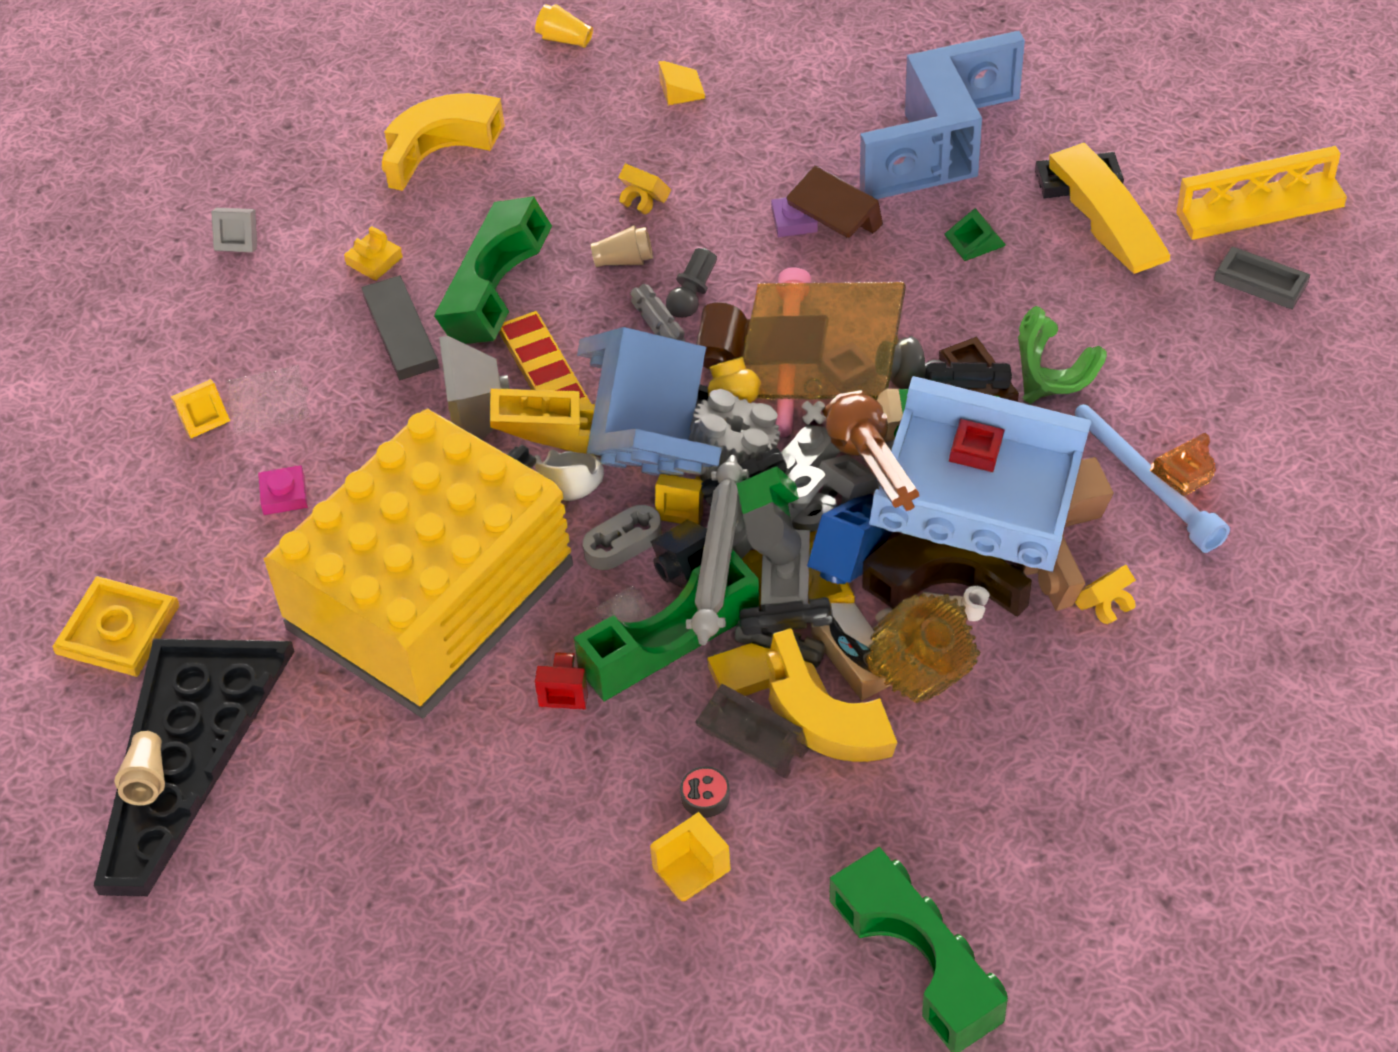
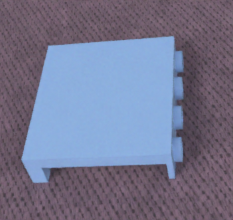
[869,376,1092,572]

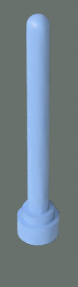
[1075,404,1230,553]

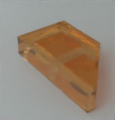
[1150,433,1216,496]

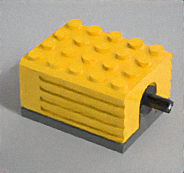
[263,409,573,719]

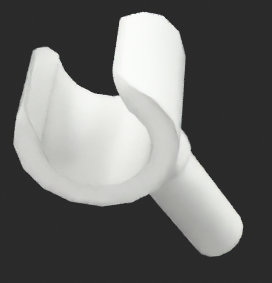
[922,586,989,621]

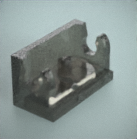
[695,684,810,779]

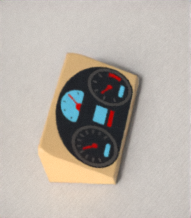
[811,617,902,701]

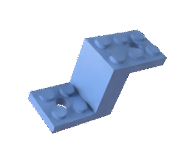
[860,31,1025,199]
[577,327,722,476]

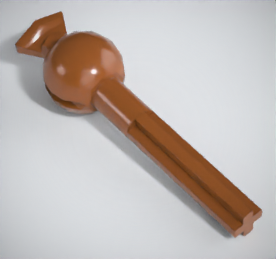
[822,391,919,511]

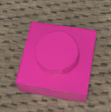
[258,465,308,515]

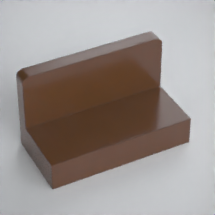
[786,165,883,238]

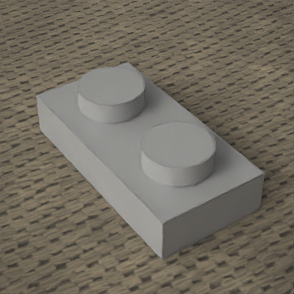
[761,530,810,610]

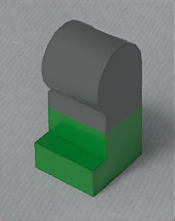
[737,466,801,566]

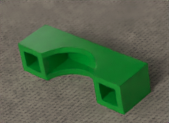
[434,196,552,344]
[574,549,760,702]
[829,846,1008,1052]

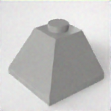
[439,336,510,440]

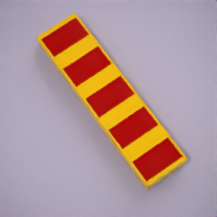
[499,311,591,404]

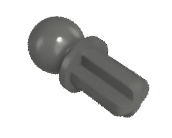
[666,248,717,318]

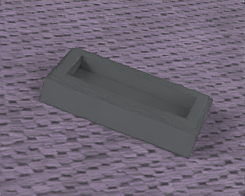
[1214,246,1310,310]

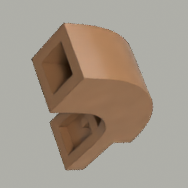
[1016,457,1114,611]

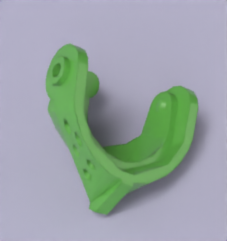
[1018,306,1107,404]

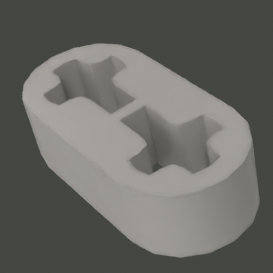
[583,505,662,570]

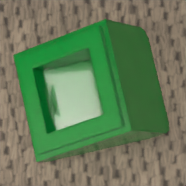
[944,208,1006,261]

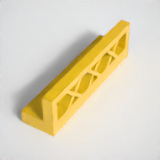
[1176,146,1347,240]

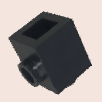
[650,519,707,589]

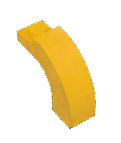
[382,93,505,191]

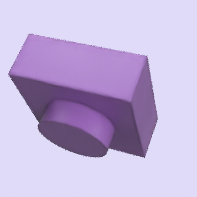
[771,198,818,237]

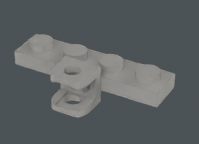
[732,424,840,559]

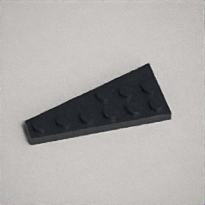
[93,639,295,897]

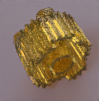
[866,593,981,703]

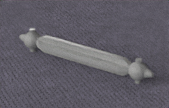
[686,455,749,645]

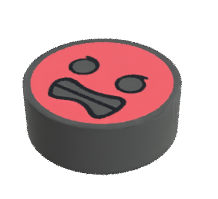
[680,767,730,818]

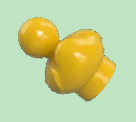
[708,357,761,403]

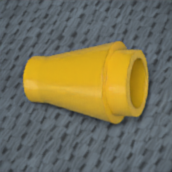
[535,4,593,48]

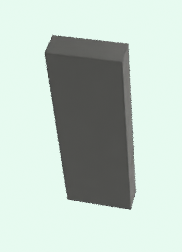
[361,275,439,381]

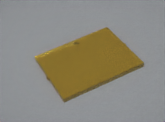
[743,282,906,400]

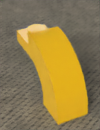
[766,628,897,762]

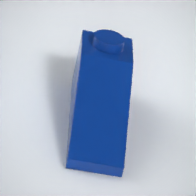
[807,494,892,584]

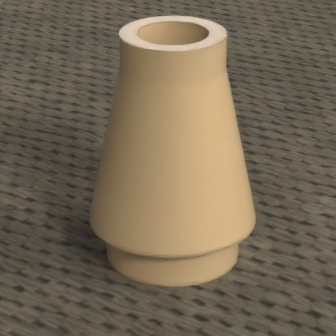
[591,225,653,267]
[114,731,165,805]

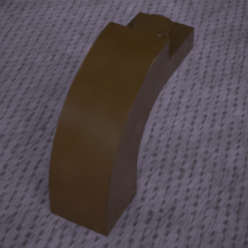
[862,533,1032,617]

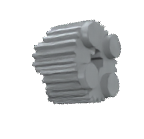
[689,389,780,481]

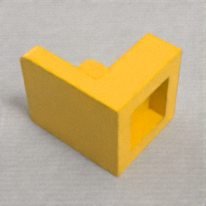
[650,812,731,901]

